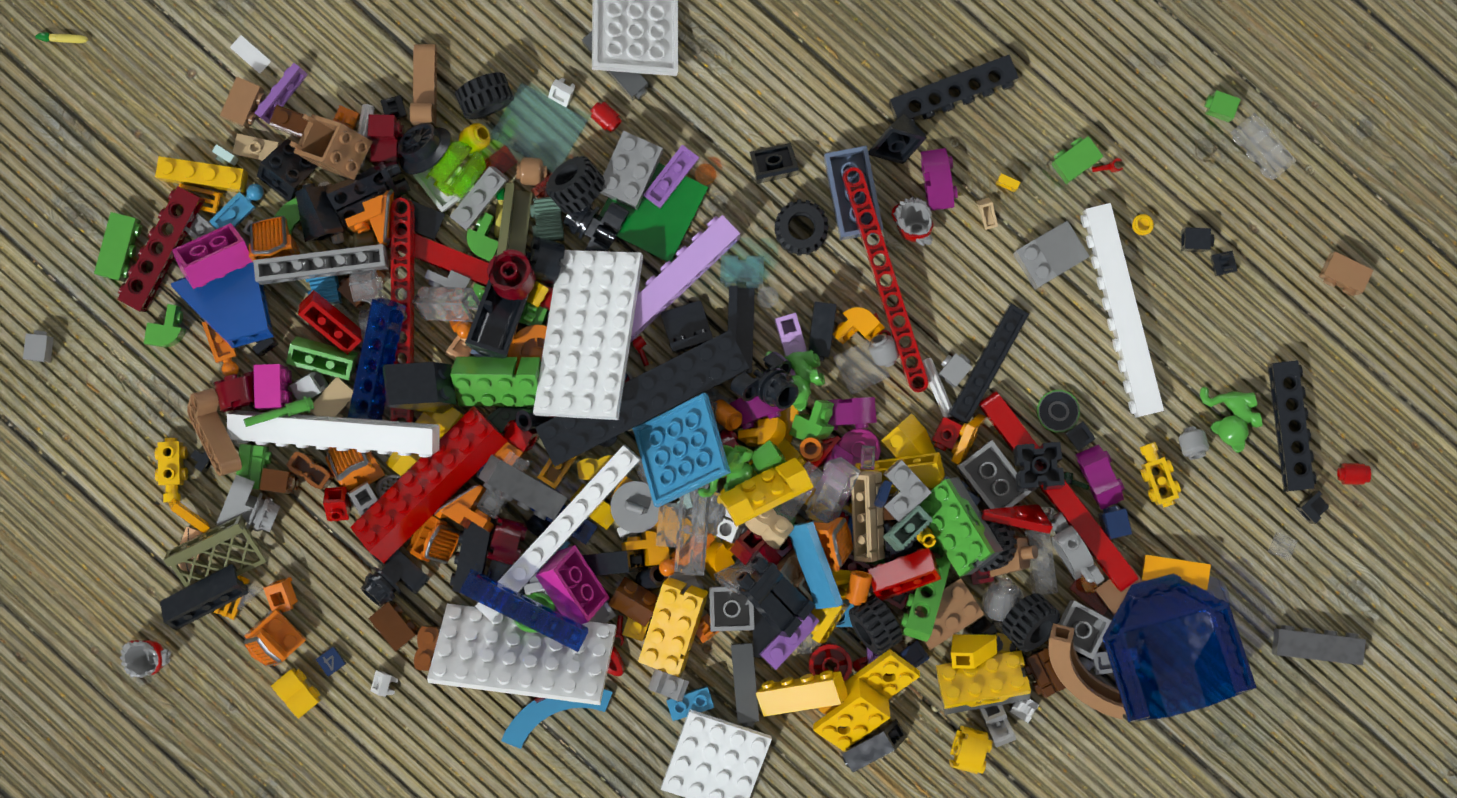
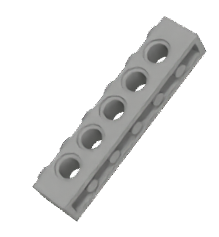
[253,244,389,285]

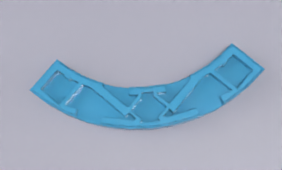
[501,689,613,749]

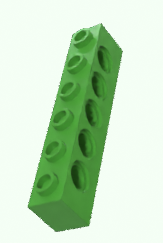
[900,526,951,642]

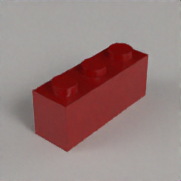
[298,290,362,355]
[868,548,941,600]

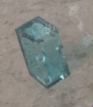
[720,255,764,288]

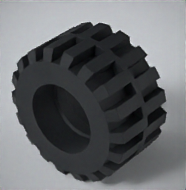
[455,72,514,119]
[545,156,605,214]
[774,199,829,256]
[977,520,1017,572]
[1002,593,1060,652]
[849,595,902,655]

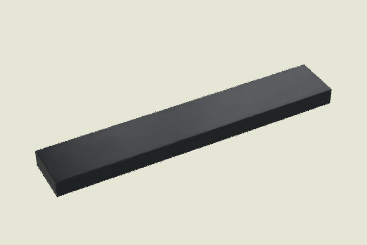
[948,303,1029,424]

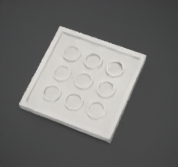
[592,0,678,76]
[661,709,772,798]

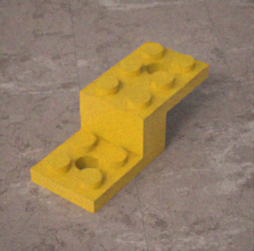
[813,649,920,751]

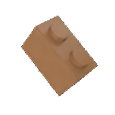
[220,77,265,129]
[1318,252,1374,296]

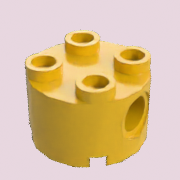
[949,725,993,774]

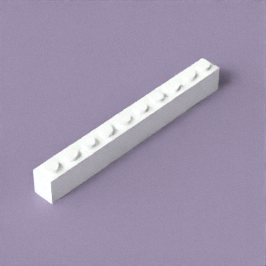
[1081,203,1164,418]
[227,410,440,457]
[475,445,641,621]

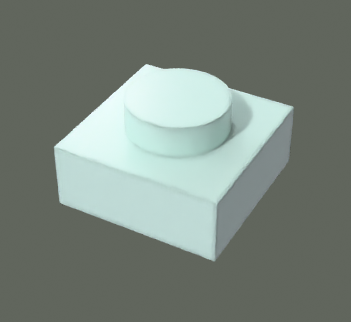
[212,144,239,166]

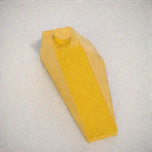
[879,413,936,491]

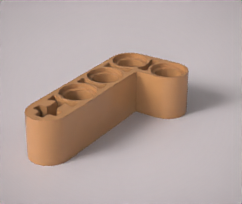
[410,44,437,126]
[187,388,242,476]

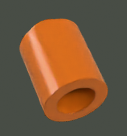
[711,399,742,431]
[800,438,823,462]
[845,570,872,605]

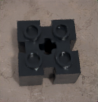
[1013,442,1065,492]

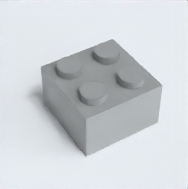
[709,586,754,631]
[1058,600,1113,659]

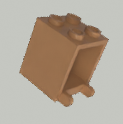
[289,114,373,180]

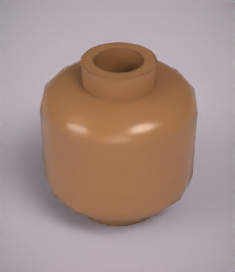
[516,157,547,186]

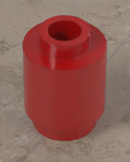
[590,101,622,133]
[1337,463,1371,485]

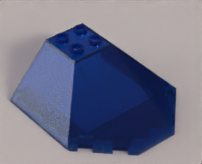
[1102,573,1257,722]

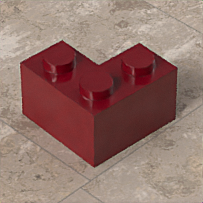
[368,114,404,165]
[730,529,793,566]

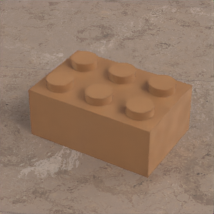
[905,578,985,650]

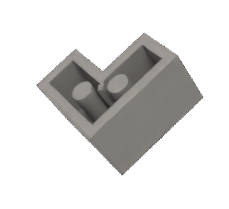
[883,459,932,522]

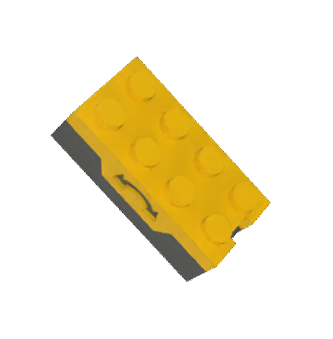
[936,650,1031,715]

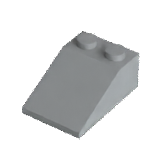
[1013,221,1090,290]

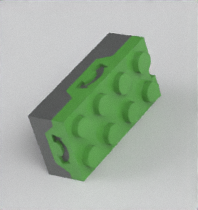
[919,477,1004,577]

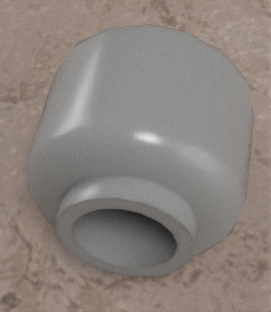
[868,334,899,367]
[1178,426,1209,460]

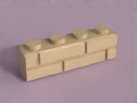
[851,471,885,562]

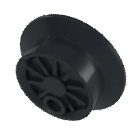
[398,123,452,174]

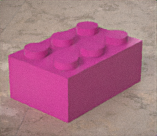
[172,223,252,289]
[535,545,609,628]

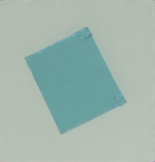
[490,82,588,173]

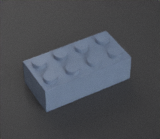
[824,146,883,241]

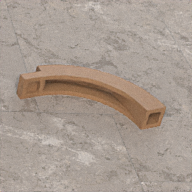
[1048,623,1149,720]

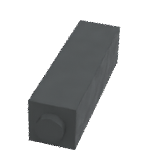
[582,31,649,101]
[731,642,759,727]

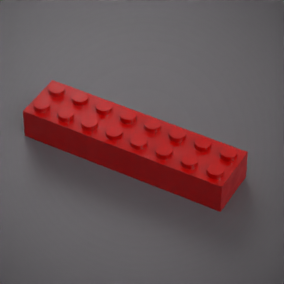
[350,406,508,563]

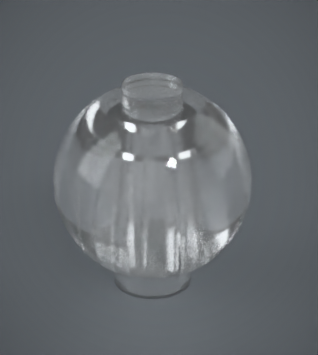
[982,578,1024,628]

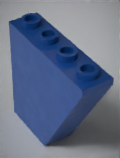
[171,262,274,348]

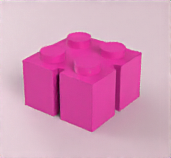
[254,364,293,410]

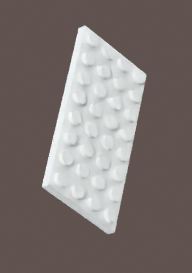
[533,250,643,420]
[427,603,617,705]

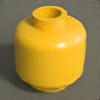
[459,123,491,154]

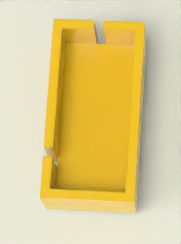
[638,577,709,677]

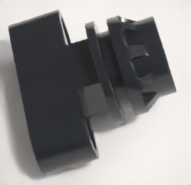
[563,202,630,251]
[731,352,799,409]
[360,550,429,607]

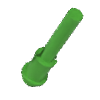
[243,396,314,427]

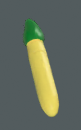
[35,32,88,43]
[494,187,505,238]

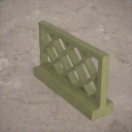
[163,514,267,588]

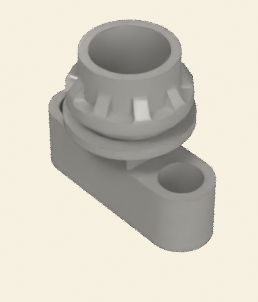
[216,474,280,532]

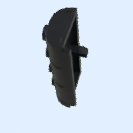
[465,280,531,358]

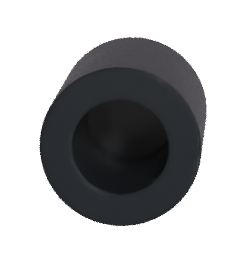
[516,407,549,431]
[636,565,668,591]

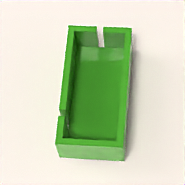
[451,357,541,407]

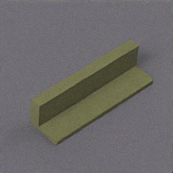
[497,183,533,256]

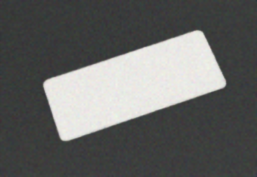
[230,35,271,73]

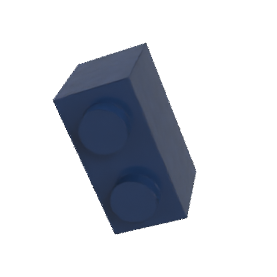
[1098,505,1132,539]

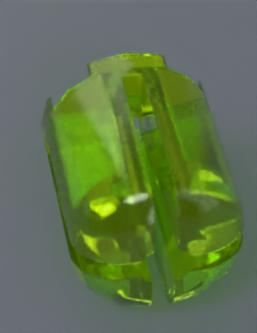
[425,141,486,204]

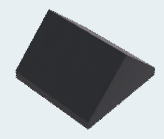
[868,114,927,164]
[750,143,799,184]

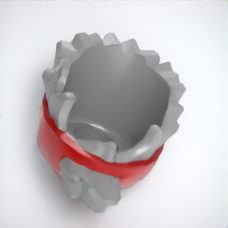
[891,197,933,246]
[120,640,171,678]

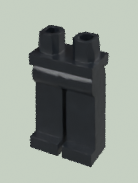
[324,161,411,229]
[736,556,816,638]

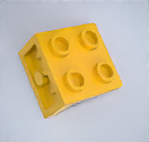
[811,600,848,643]

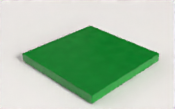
[599,163,708,262]

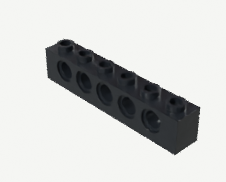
[889,54,1019,124]
[1268,360,1317,492]

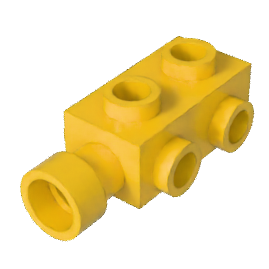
[155,438,188,503]
[1139,442,1181,508]

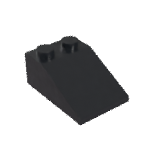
[383,362,456,413]

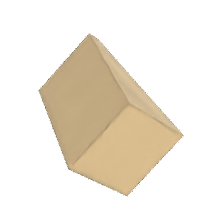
[976,197,998,230]

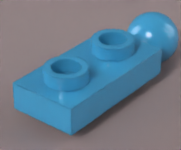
[209,184,264,229]

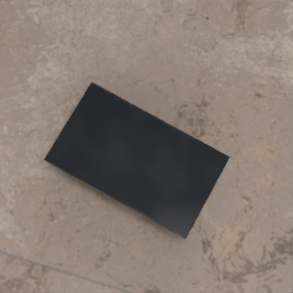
[398,197,445,240]

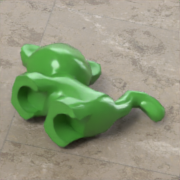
[765,350,825,411]
[1200,387,1263,453]
[698,445,756,498]

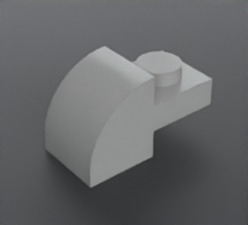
[424,270,473,298]
[347,482,377,517]
[648,669,689,702]
[979,705,1016,748]

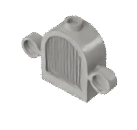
[1051,512,1104,585]

